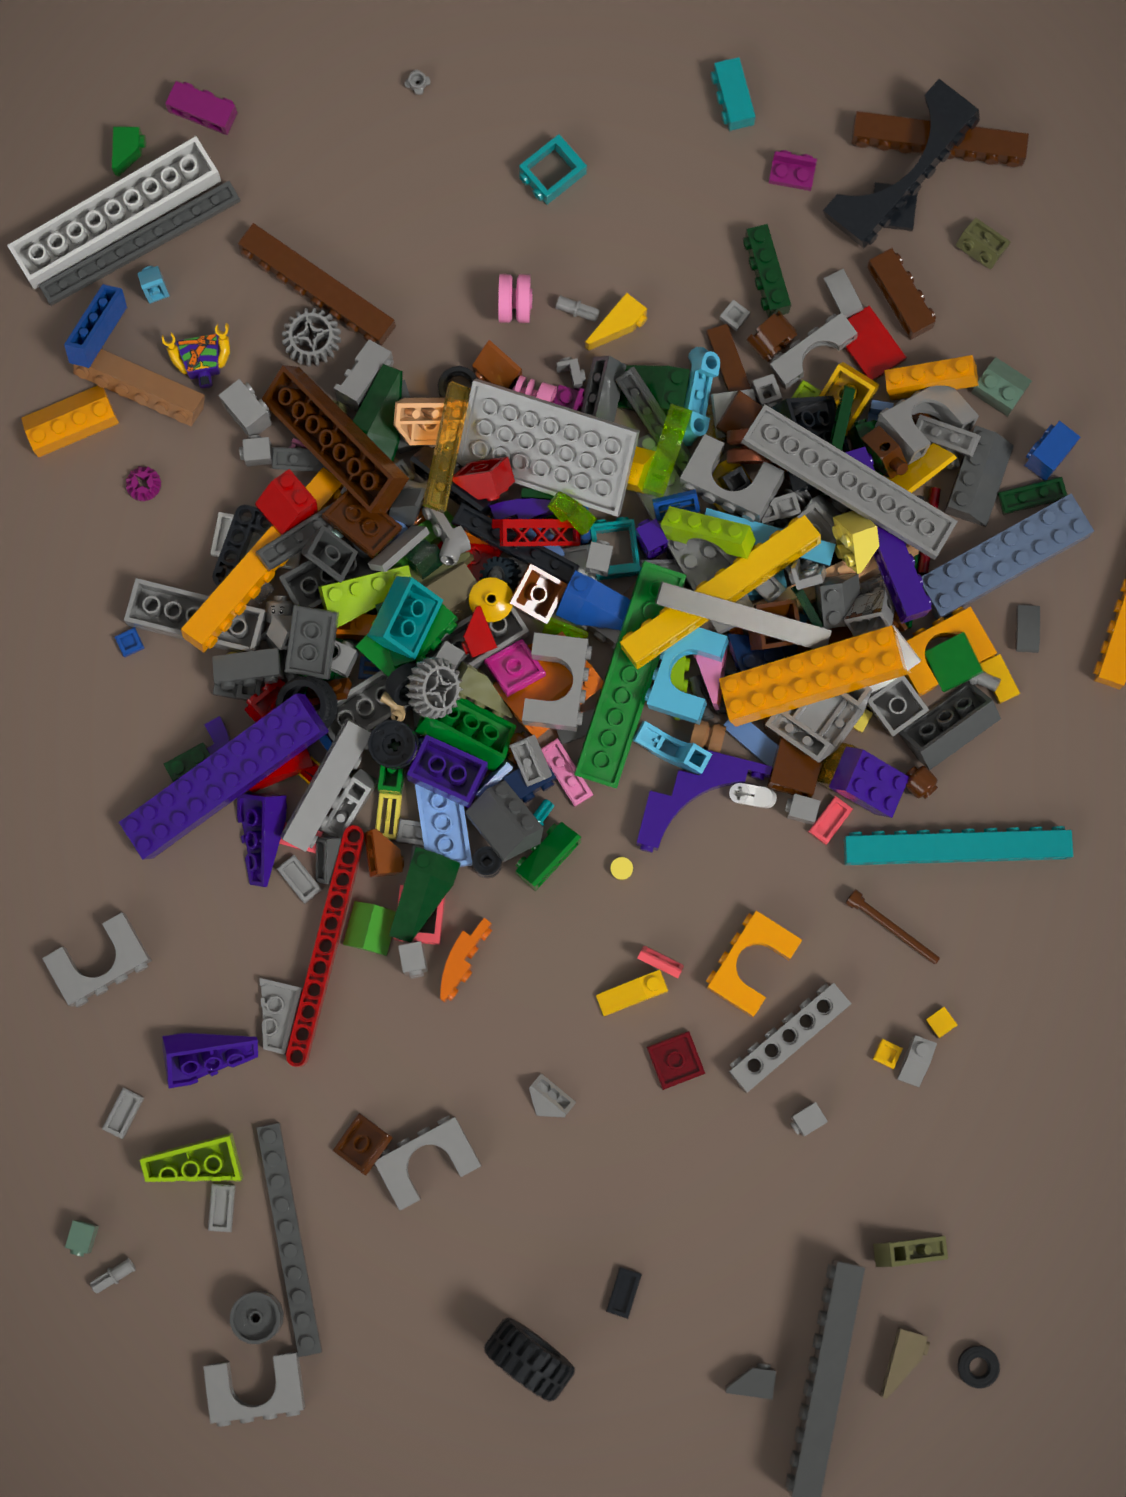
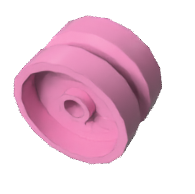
[498,274,532,323]

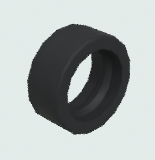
[438,366,478,401]
[385,662,417,706]

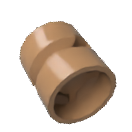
[690,720,727,753]

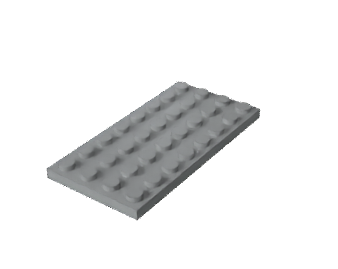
[456,379,640,517]

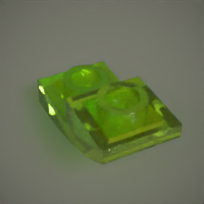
[547,491,596,535]

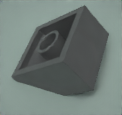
[301,525,358,583]
[814,573,860,629]

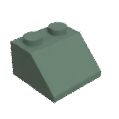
[971,357,1032,417]

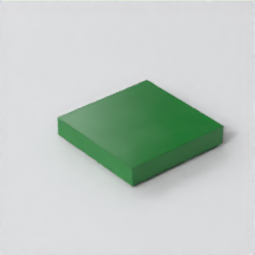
[925,632,984,692]

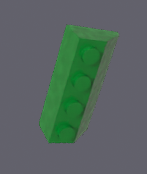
[415,698,516,772]

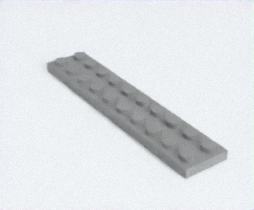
[741,404,958,560]
[636,433,754,634]

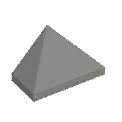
[529,1074,576,1117]

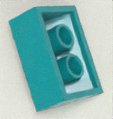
[367,576,443,659]

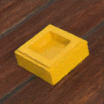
[925,1007,957,1039]
[872,1039,903,1069]

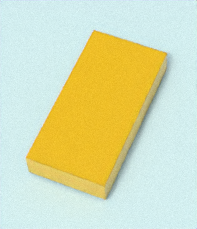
[980,654,1020,704]

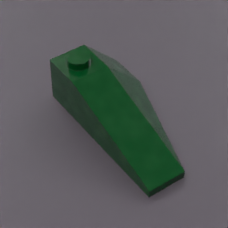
[389,847,461,943]

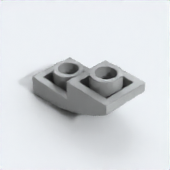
[824,269,863,318]

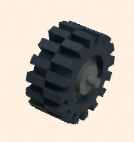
[479,557,522,597]

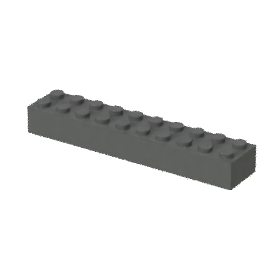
[785,1260,865,1497]

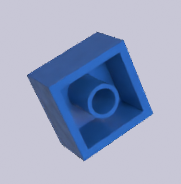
[1025,421,1080,481]

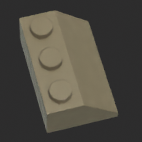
[424,561,489,623]

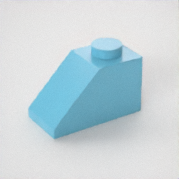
[137,266,170,304]

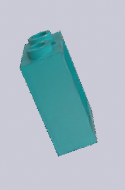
[519,134,587,205]
[590,517,640,581]

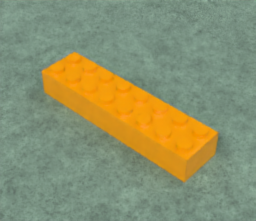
[719,625,908,727]

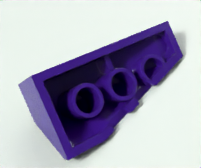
[237,793,287,887]
[162,1033,258,1088]

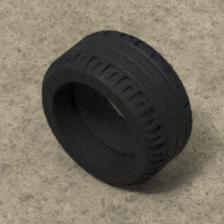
[275,676,338,729]

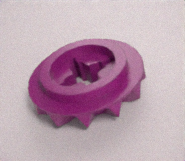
[126,466,161,501]

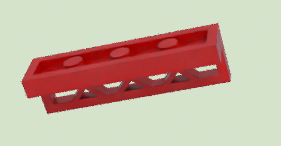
[492,519,580,546]

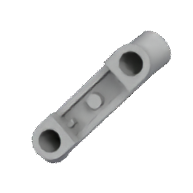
[402,479,471,566]

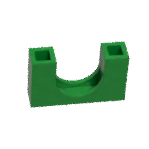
[356,604,458,677]

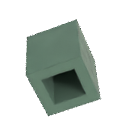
[65,1220,99,1257]

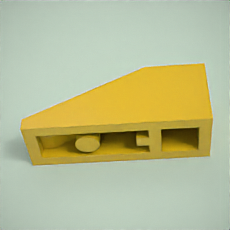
[585,293,647,351]
[596,970,668,1016]

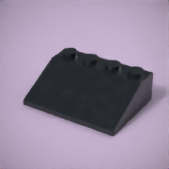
[771,396,850,492]

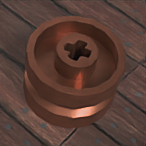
[727,428,774,464]

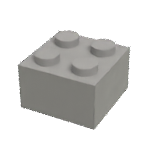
[219,379,272,437]
[867,676,929,737]

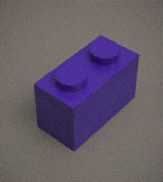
[636,519,668,560]

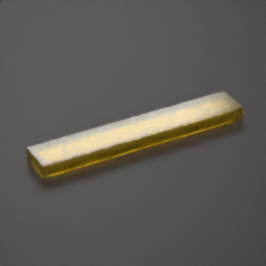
[423,381,471,513]

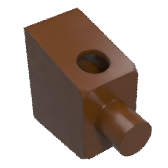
[861,426,908,479]

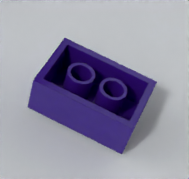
[407,735,488,808]
[829,747,909,818]

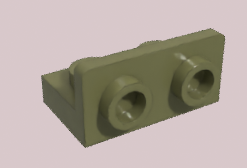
[956,217,1011,269]

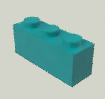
[711,57,756,131]

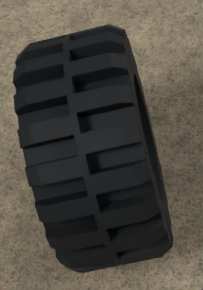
[484,1318,575,1402]

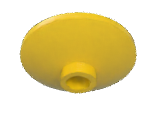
[469,577,513,622]

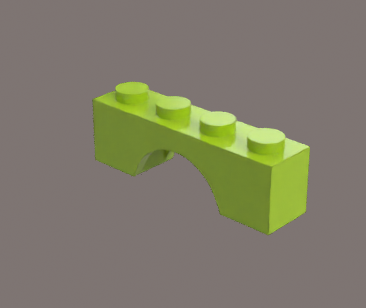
[660,506,756,559]

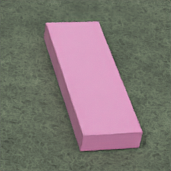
[541,738,593,807]

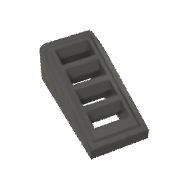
[316,836,341,884]

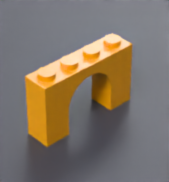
[904,606,997,696]
[706,910,802,1018]

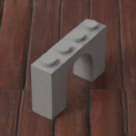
[875,386,979,465]
[680,434,784,523]
[522,632,592,732]
[42,912,152,1008]
[375,1116,482,1211]
[204,1351,305,1427]

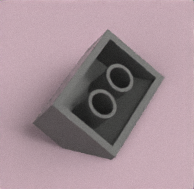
[465,780,543,862]

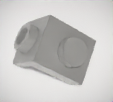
[556,357,586,391]

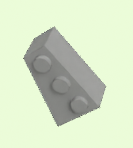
[334,340,394,412]

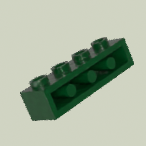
[743,224,791,318]

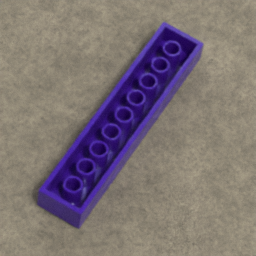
[119,694,329,860]

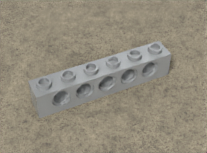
[729,983,851,1093]

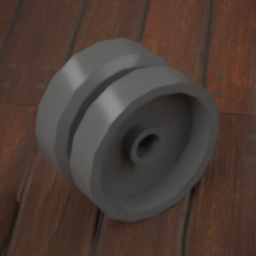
[230,1291,284,1344]

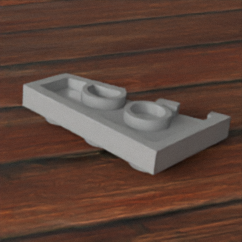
[259,978,303,1055]

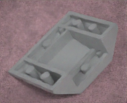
[765,686,873,763]

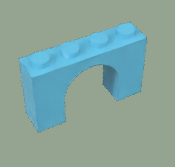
[645,627,729,725]

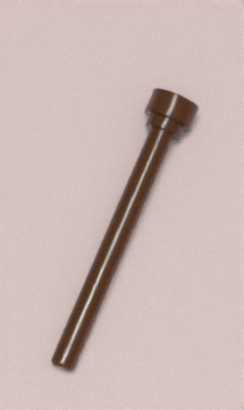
[845,889,940,964]

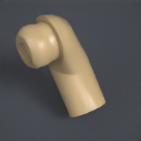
[380,691,406,722]

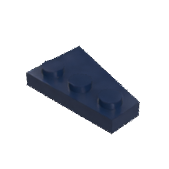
[726,634,800,673]

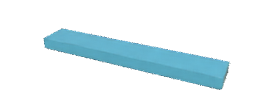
[705,508,836,566]

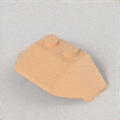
[394,398,469,445]

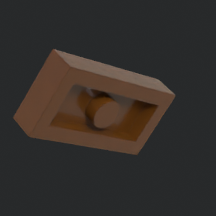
[306,677,352,706]

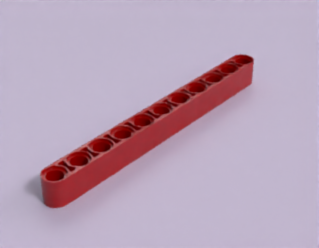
[286,825,365,1067]

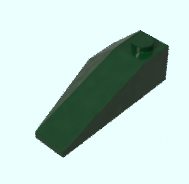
[353,364,403,461]

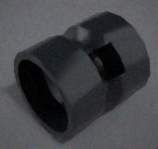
[472,846,502,879]

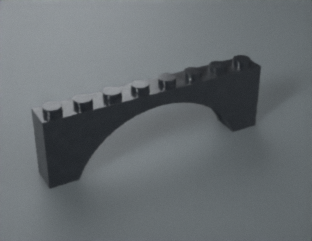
[823,79,980,248]

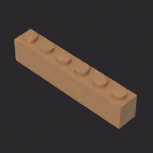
[73,349,205,427]

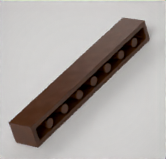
[851,111,1029,168]
[238,223,396,346]

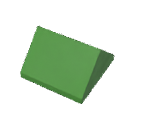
[343,901,396,956]

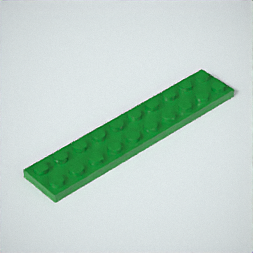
[573,561,687,789]

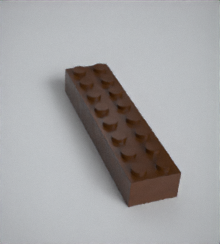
[262,365,409,514]

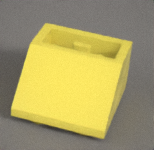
[832,511,879,574]

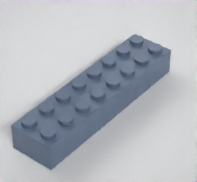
[922,493,1094,620]

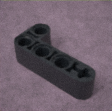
[212,505,272,587]

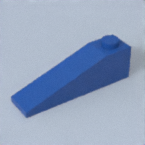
[556,570,630,631]

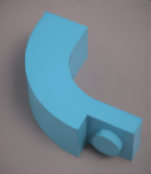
[633,721,712,774]

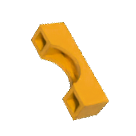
[885,355,979,401]

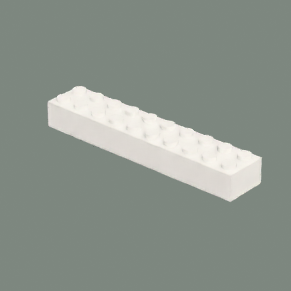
[7,136,221,289]

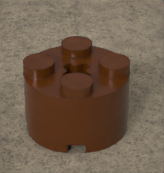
[746,311,798,362]

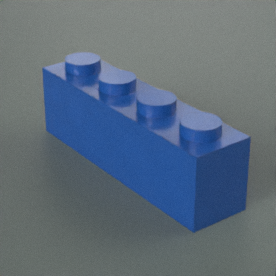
[64,284,127,368]

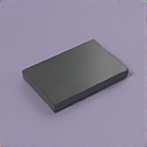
[284,604,339,679]

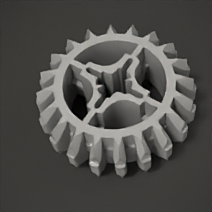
[282,308,341,367]
[406,657,463,719]

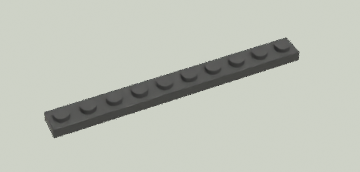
[39,181,241,306]
[257,1123,322,1357]

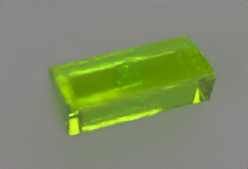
[542,617,589,639]

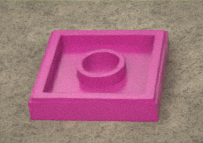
[484,639,546,697]

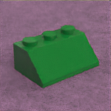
[515,822,581,891]

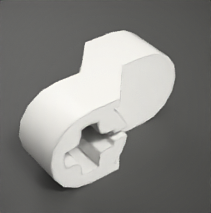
[729,783,777,808]

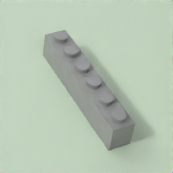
[280,718,371,852]

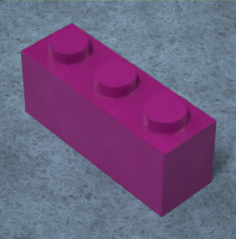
[165,81,237,135]

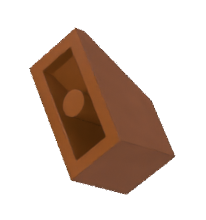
[364,829,404,877]

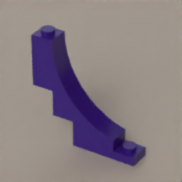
[636,750,772,853]

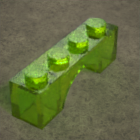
[642,404,692,498]

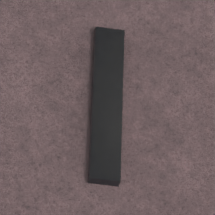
[451,503,580,586]

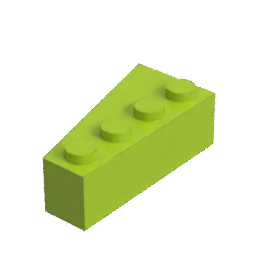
[318,565,411,628]
[140,1133,243,1182]

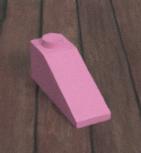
[693,645,728,710]

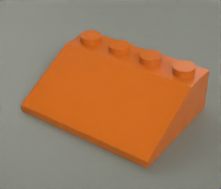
[493,631,604,738]

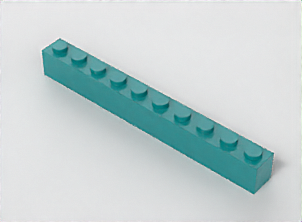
[843,826,1073,865]

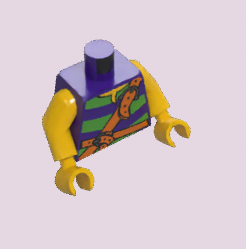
[162,323,230,389]

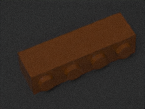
[867,248,936,340]

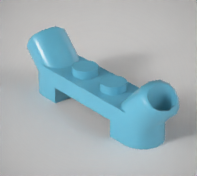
[676,347,720,446]

